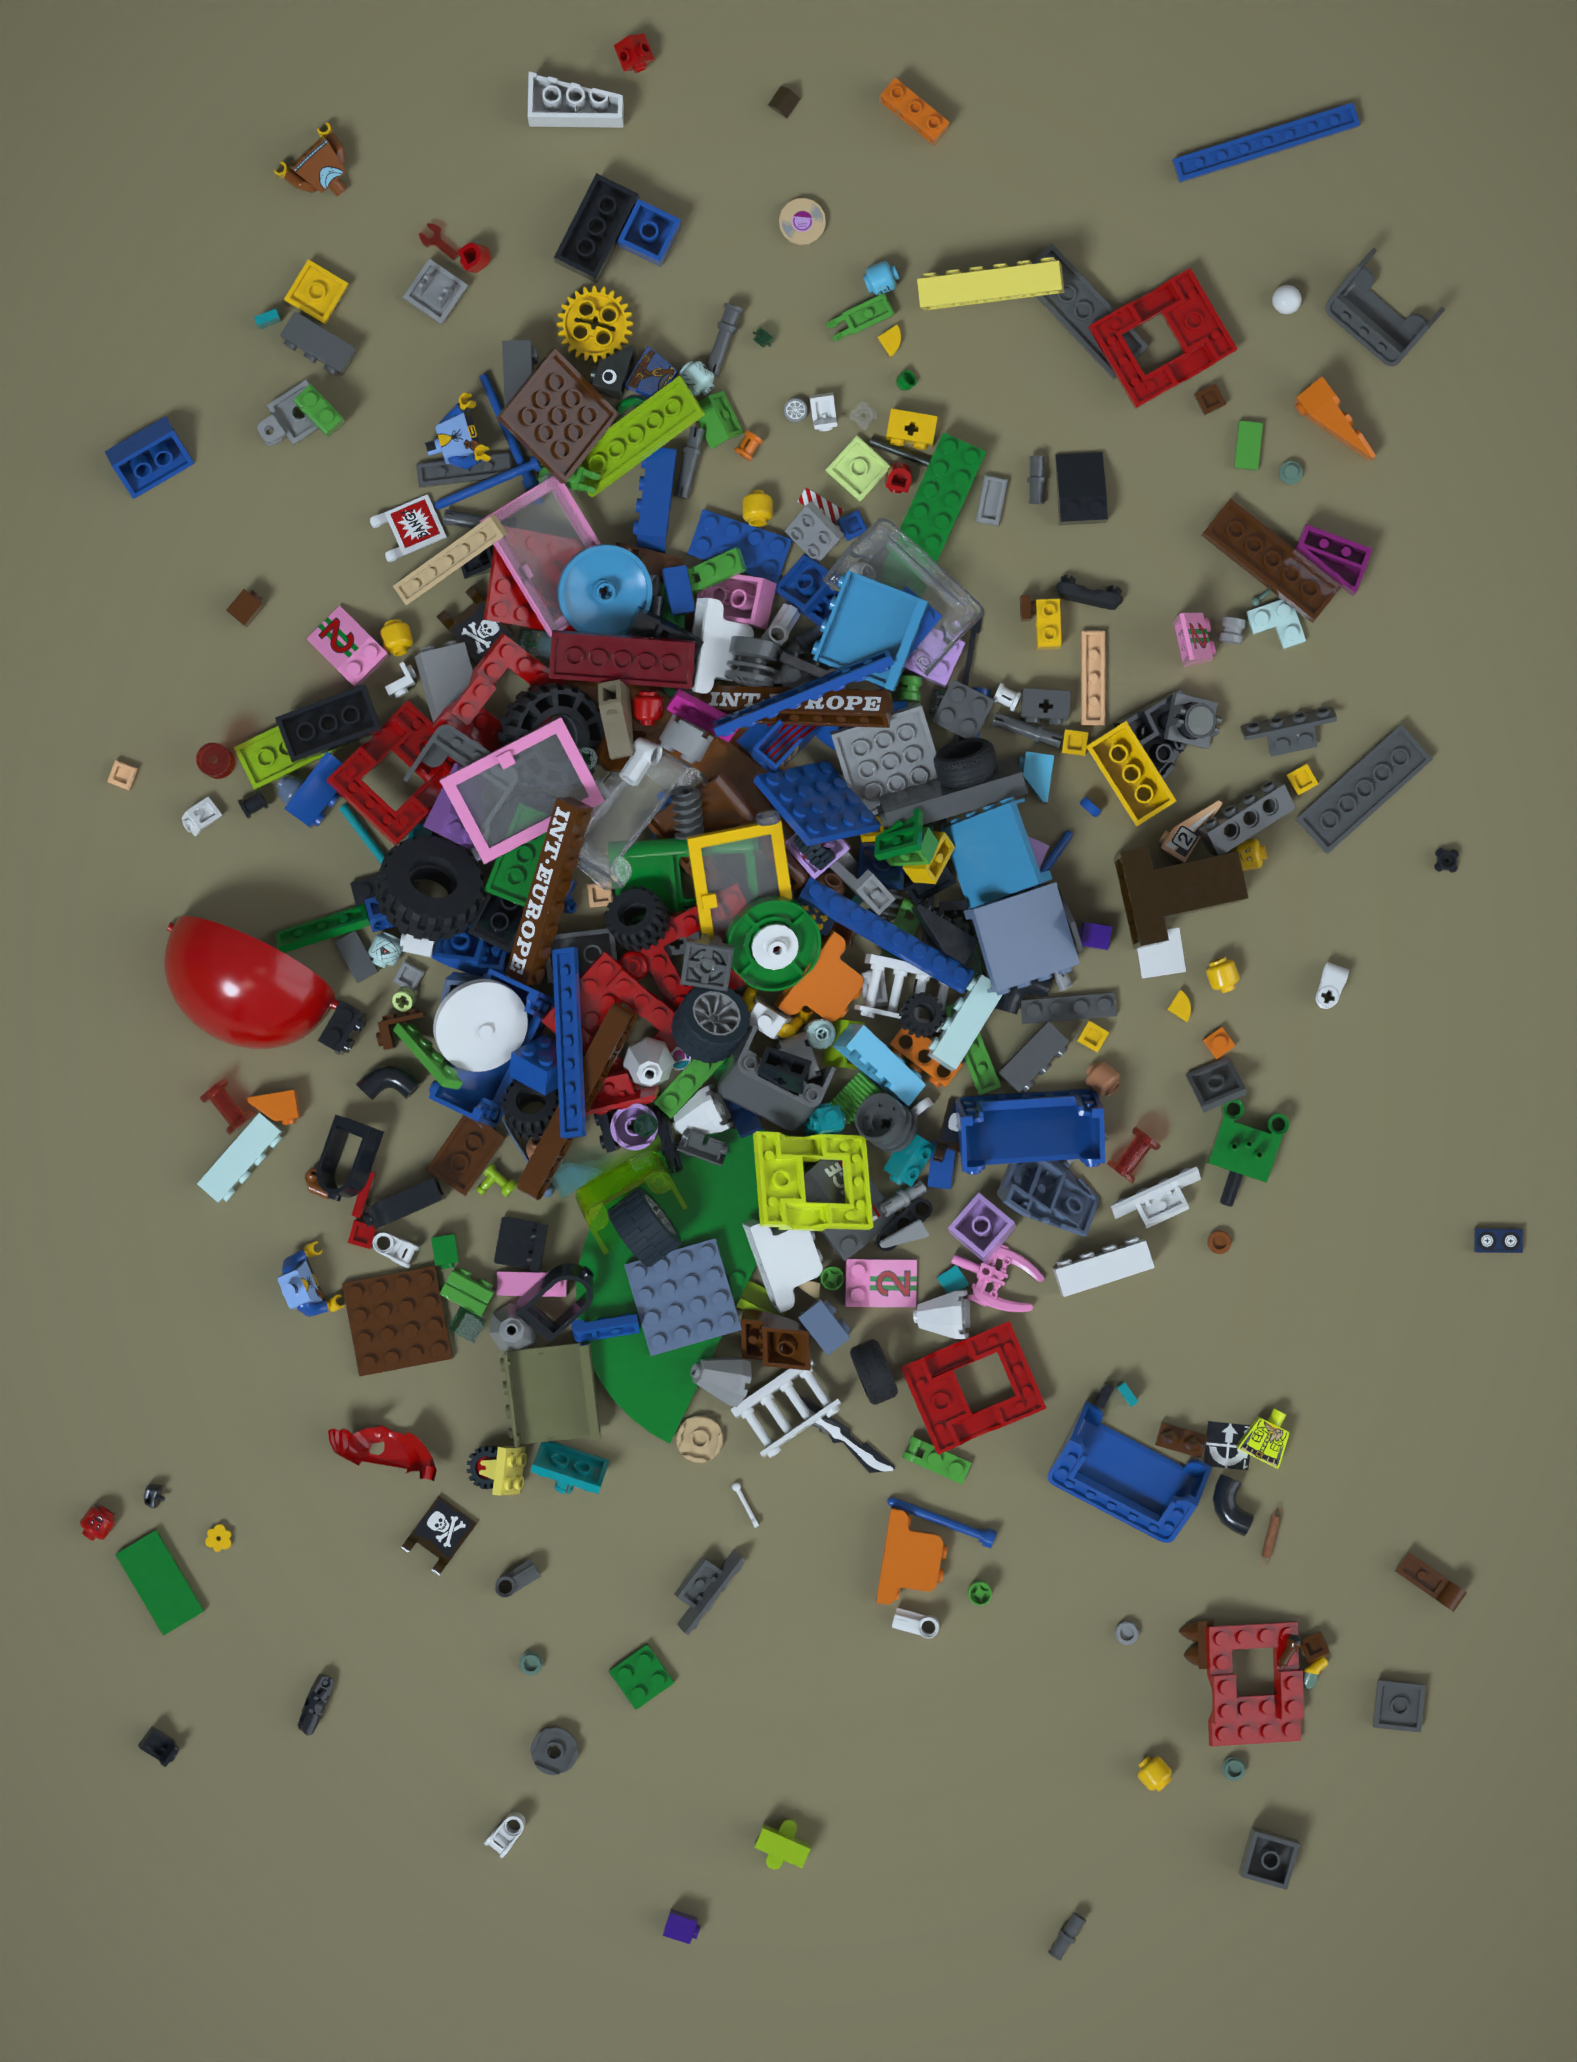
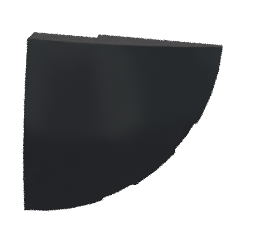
[625,606,704,657]
[1113,689,1186,780]

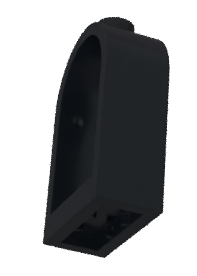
[316,1114,384,1202]
[363,1177,446,1230]
[516,1263,594,1342]

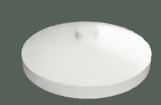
[433,979,528,1072]

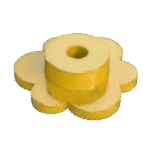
[205,1524,232,1552]

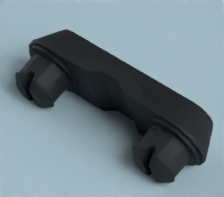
[1056,575,1123,610]

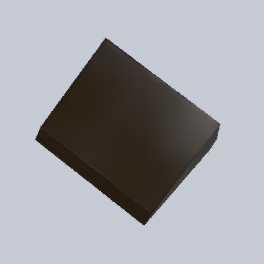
[768,86,800,119]

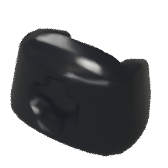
[144,1483,165,1509]

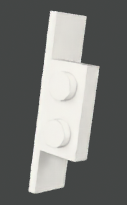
[1111,1166,1201,1229]

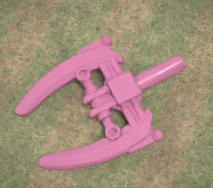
[951,1245,1045,1312]

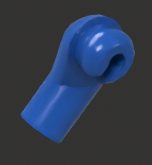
[563,880,578,914]

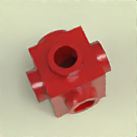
[613,33,655,73]

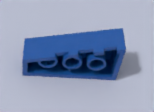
[633,448,676,554]

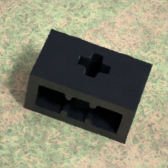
[758,1046,812,1094]

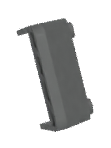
[1325,248,1445,366]
[403,724,518,833]
[718,1026,836,1131]

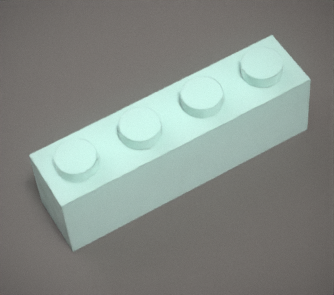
[927,975,1002,1071]
[197,1113,283,1203]

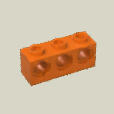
[879,78,950,146]
[889,1025,963,1088]

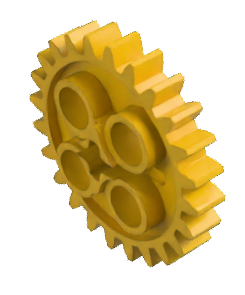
[557,286,633,364]

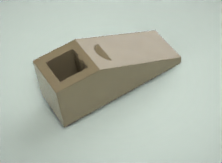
[598,679,634,760]

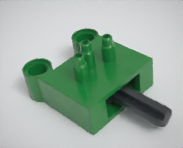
[1206,1099,1290,1207]

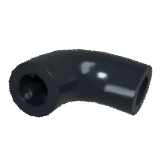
[995,975,1053,1014]
[356,1064,422,1100]
[1213,1474,1254,1536]

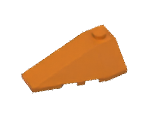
[1294,377,1376,462]

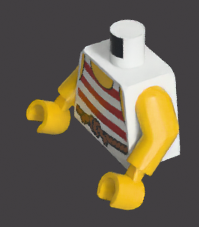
[742,984,813,1039]

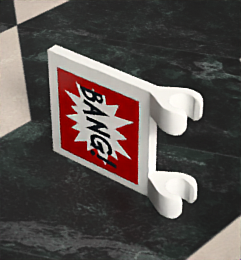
[370,494,447,563]

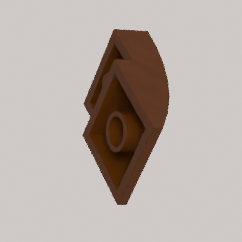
[741,1309,811,1371]

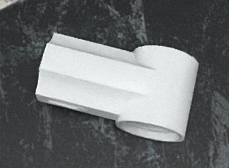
[761,603,801,646]
[619,737,663,786]
[892,1607,940,1638]

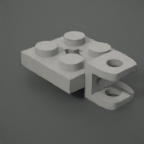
[257,380,320,446]

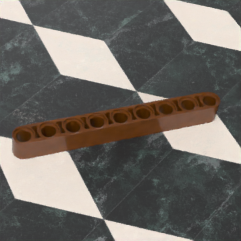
[517,1002,637,1201]

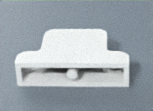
[684,598,754,694]
[742,1219,823,1313]

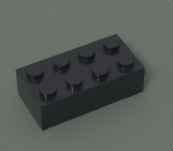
[554,173,640,283]
[275,684,383,764]

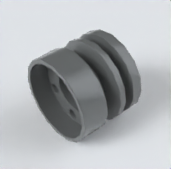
[724,636,780,687]
[855,1093,917,1153]

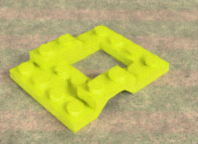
[753,1131,873,1231]

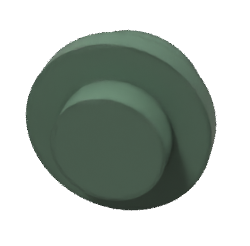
[1279,461,1303,485]
[519,1651,543,1676]
[1222,1757,1246,1781]

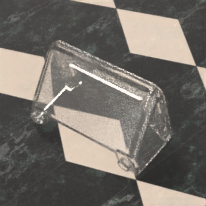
[822,518,984,676]
[577,750,707,890]

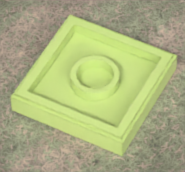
[825,435,891,502]

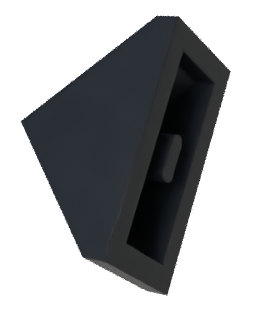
[461,545,494,579]

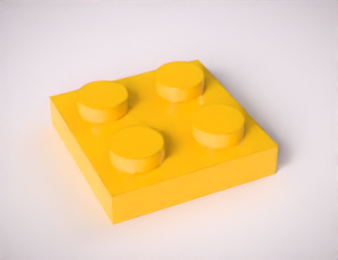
[284,259,349,325]

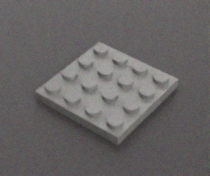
[830,703,938,815]

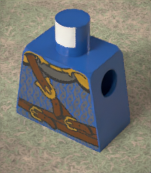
[625,346,678,398]

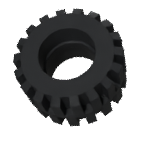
[605,886,670,952]
[502,1080,559,1141]

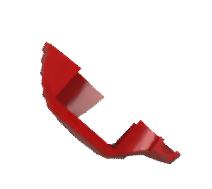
[328,1425,437,1481]

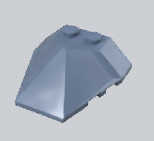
[997,1160,1100,1237]

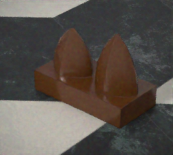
[1155,1422,1207,1458]
[1179,1619,1214,1669]

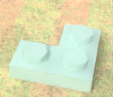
[1245,600,1306,649]

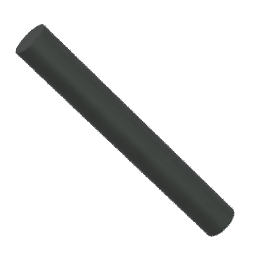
[869,436,931,467]

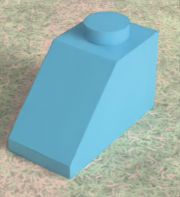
[1019,751,1054,804]

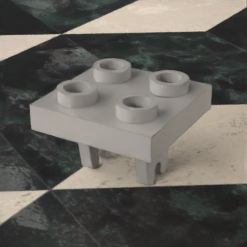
[403,258,469,325]
[785,501,844,564]

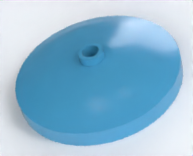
[557,544,652,635]

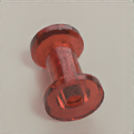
[196,743,235,779]
[199,1078,255,1136]
[1106,1127,1161,1184]

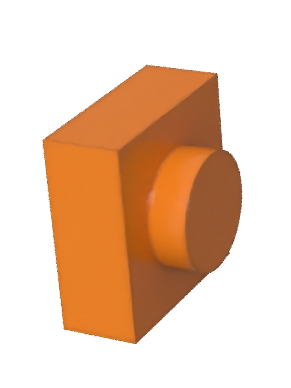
[1202,1027,1236,1060]

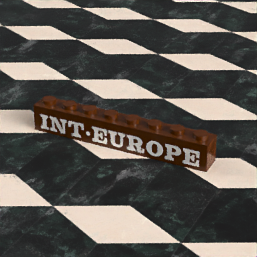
[702,685,894,728]
[505,797,593,985]

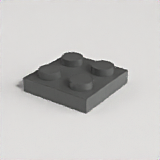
[932,679,995,739]
[1185,1056,1247,1113]
[1373,1679,1426,1733]

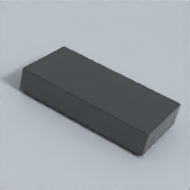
[335,930,379,983]

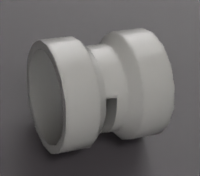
[1219,617,1246,645]

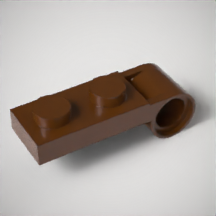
[615,542,684,578]
[1395,1552,1467,1612]

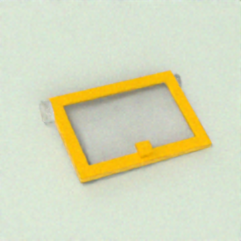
[686,810,793,944]

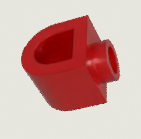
[457,243,491,273]
[885,462,912,494]

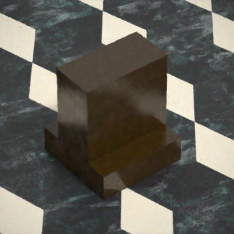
[1114,846,1249,950]

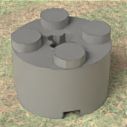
[659,714,714,764]
[775,1031,822,1080]

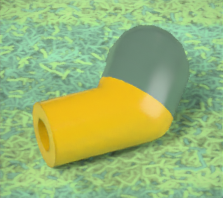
[1303,1658,1328,1689]

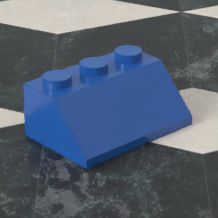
[105,416,194,499]
[284,752,343,828]

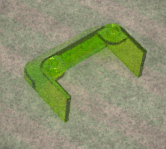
[575,1150,689,1255]

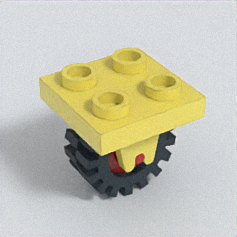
[466,1446,527,1496]

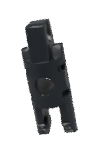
[297,1674,334,1736]

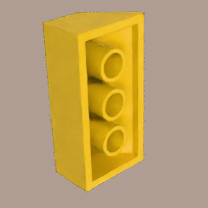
[1086,721,1177,827]

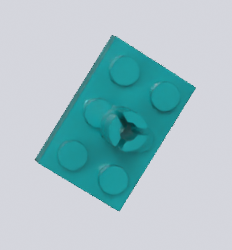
[530,1441,610,1494]

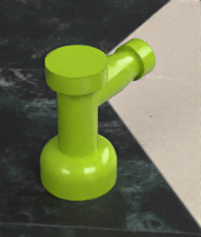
[476,1163,517,1197]

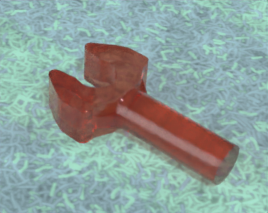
[419,223,459,261]

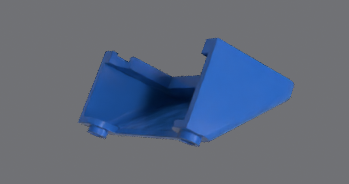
[429,969,555,1127]
[955,1089,1106,1175]
[1047,1401,1212,1543]

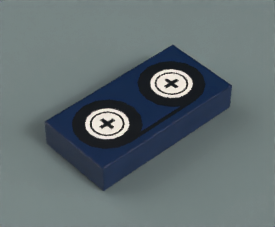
[1474,1229,1523,1253]

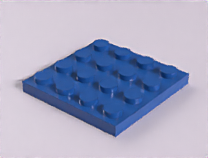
[753,761,881,846]

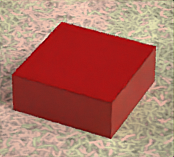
[348,1220,377,1249]

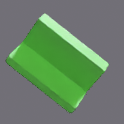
[697,391,744,449]

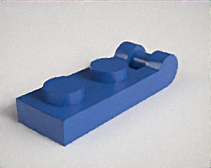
[571,1314,640,1342]

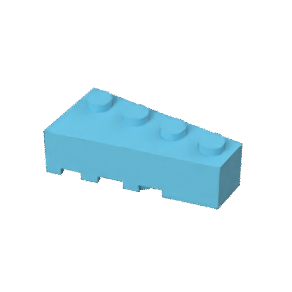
[832,1023,926,1107]

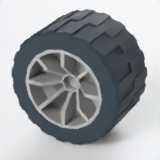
[671,987,750,1063]
[607,1187,682,1267]

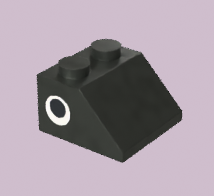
[590,346,636,400]

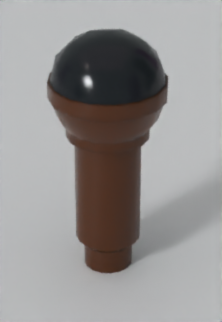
[1277,1634,1303,1669]

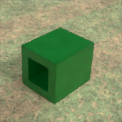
[431,1234,460,1269]

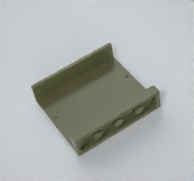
[500,1342,601,1448]

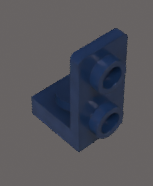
[724,1098,762,1138]

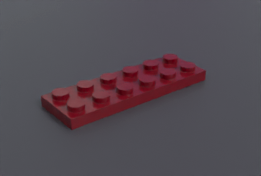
[549,630,695,689]

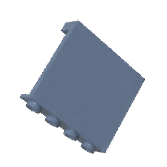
[964,882,1080,996]

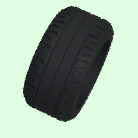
[933,738,998,789]
[850,1339,898,1405]

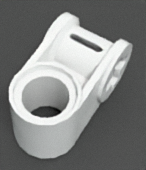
[1315,962,1350,1009]
[373,1231,420,1269]
[483,1812,526,1858]

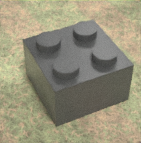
[1239,1826,1300,1890]

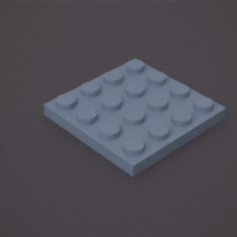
[624,1238,742,1356]

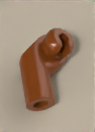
[305,1168,330,1200]

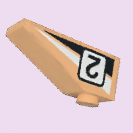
[1158,801,1222,863]

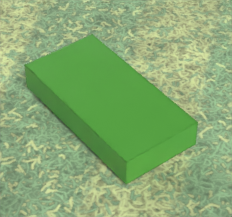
[1234,421,1263,471]

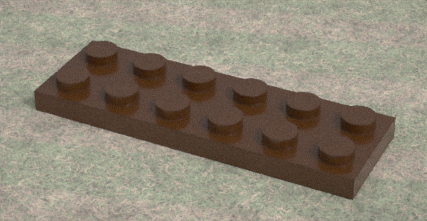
[1201,498,1342,623]

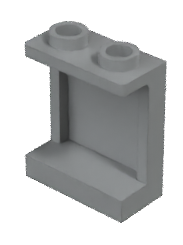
[830,851,895,915]

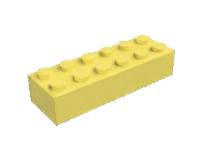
[917,257,1065,311]

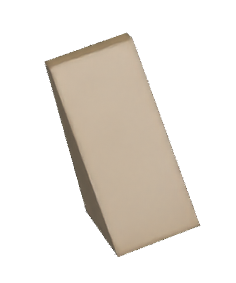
[798,1281,821,1300]

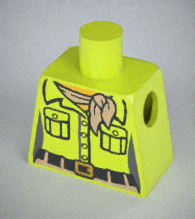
[1236,1409,1290,1469]

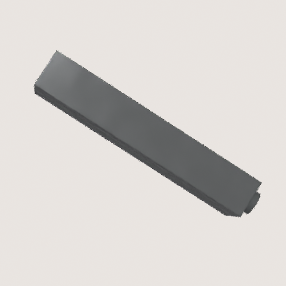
[876,757,1028,829]

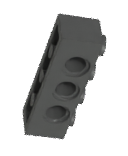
[1197,781,1296,856]

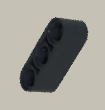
[875,1198,933,1251]

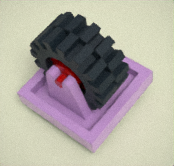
[784,833,851,880]

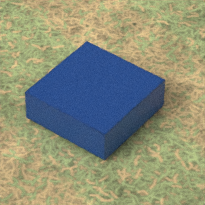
[837,510,868,542]

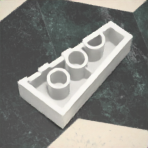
[527,72,624,128]

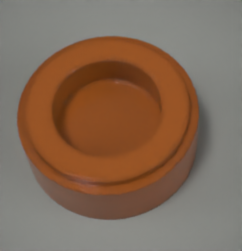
[1207,1230,1231,1254]

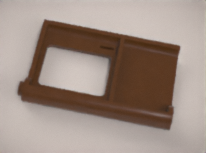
[647,770,810,899]

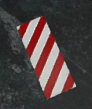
[797,488,844,524]

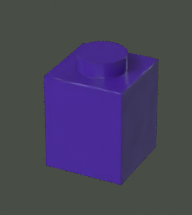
[1077,922,1112,951]
[663,1909,701,1944]

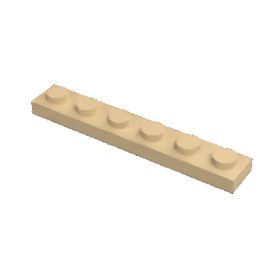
[393,514,508,605]

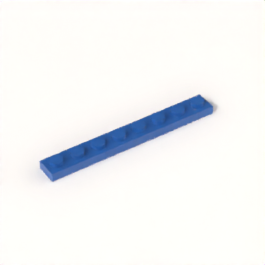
[1172,103,1360,183]
[712,650,894,737]
[798,877,974,994]
[552,947,586,1139]

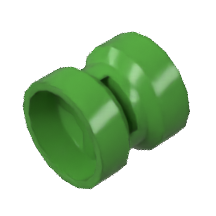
[897,675,922,702]
[820,1266,844,1290]
[968,1580,992,1606]

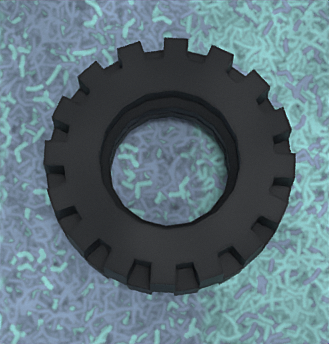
[899,992,945,1038]

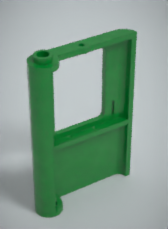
[609,837,759,926]

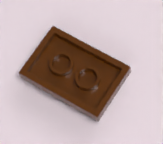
[426,1115,506,1196]

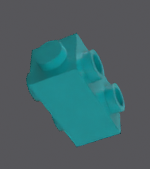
[804,1103,846,1136]
[883,1134,936,1187]

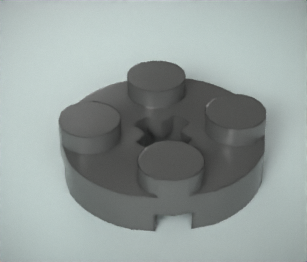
[530,1726,578,1775]

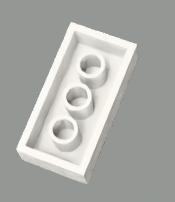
[1053,1237,1155,1297]

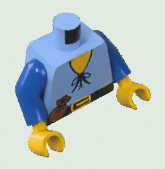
[425,393,490,469]
[277,1241,345,1317]

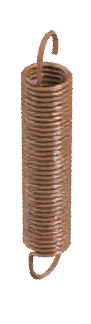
[1260,1507,1281,1566]

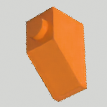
[247,1090,301,1125]

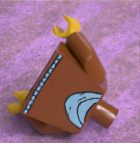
[274,122,347,197]

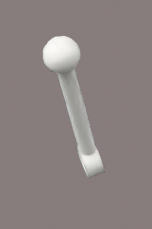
[732,1482,759,1528]

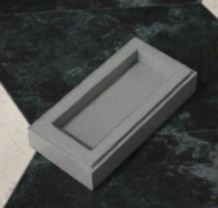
[975,475,1008,527]

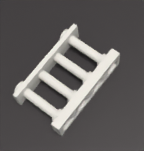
[854,954,949,1033]
[730,1359,842,1458]

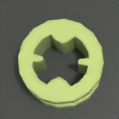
[392,988,416,1012]

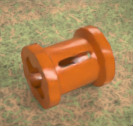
[733,430,764,461]

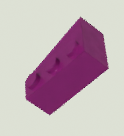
[1295,524,1372,596]

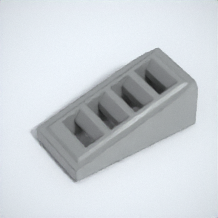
[879,1219,930,1248]

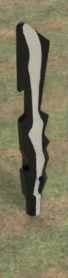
[787,1393,895,1473]

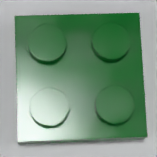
[608,1643,675,1710]

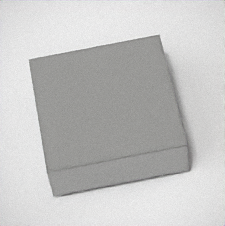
[393,961,425,992]

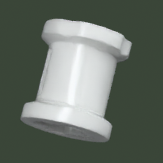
[993,683,1022,711]

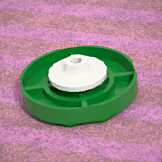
[725,896,821,991]

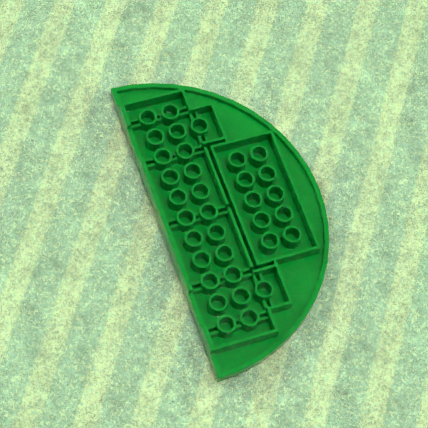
[576,1129,806,1444]

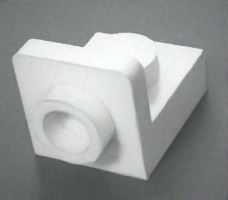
[181,796,222,837]

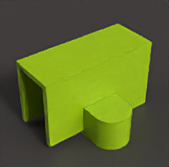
[754,1818,811,1870]

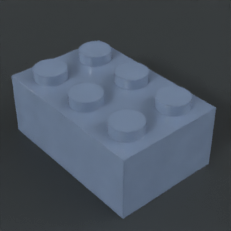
[798,1297,851,1356]

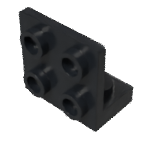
[318,1000,367,1055]
[494,1217,549,1272]

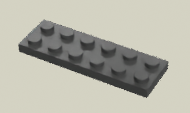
[1032,243,1149,380]
[1295,724,1433,855]

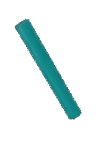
[339,804,386,864]

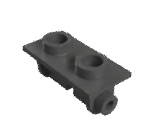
[677,1130,729,1166]

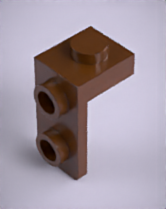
[376,1008,426,1050]

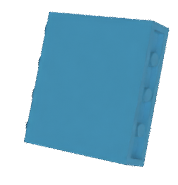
[811,570,929,691]
[941,797,1053,909]

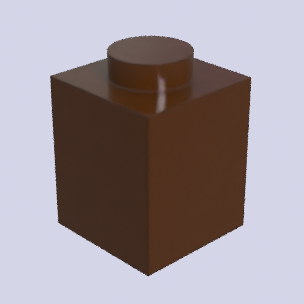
[226,589,265,628]

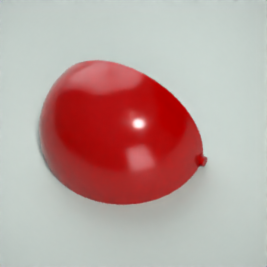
[164,916,339,1049]

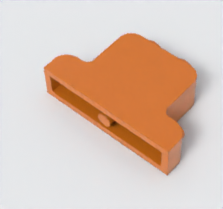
[773,929,864,1022]
[876,1507,947,1604]

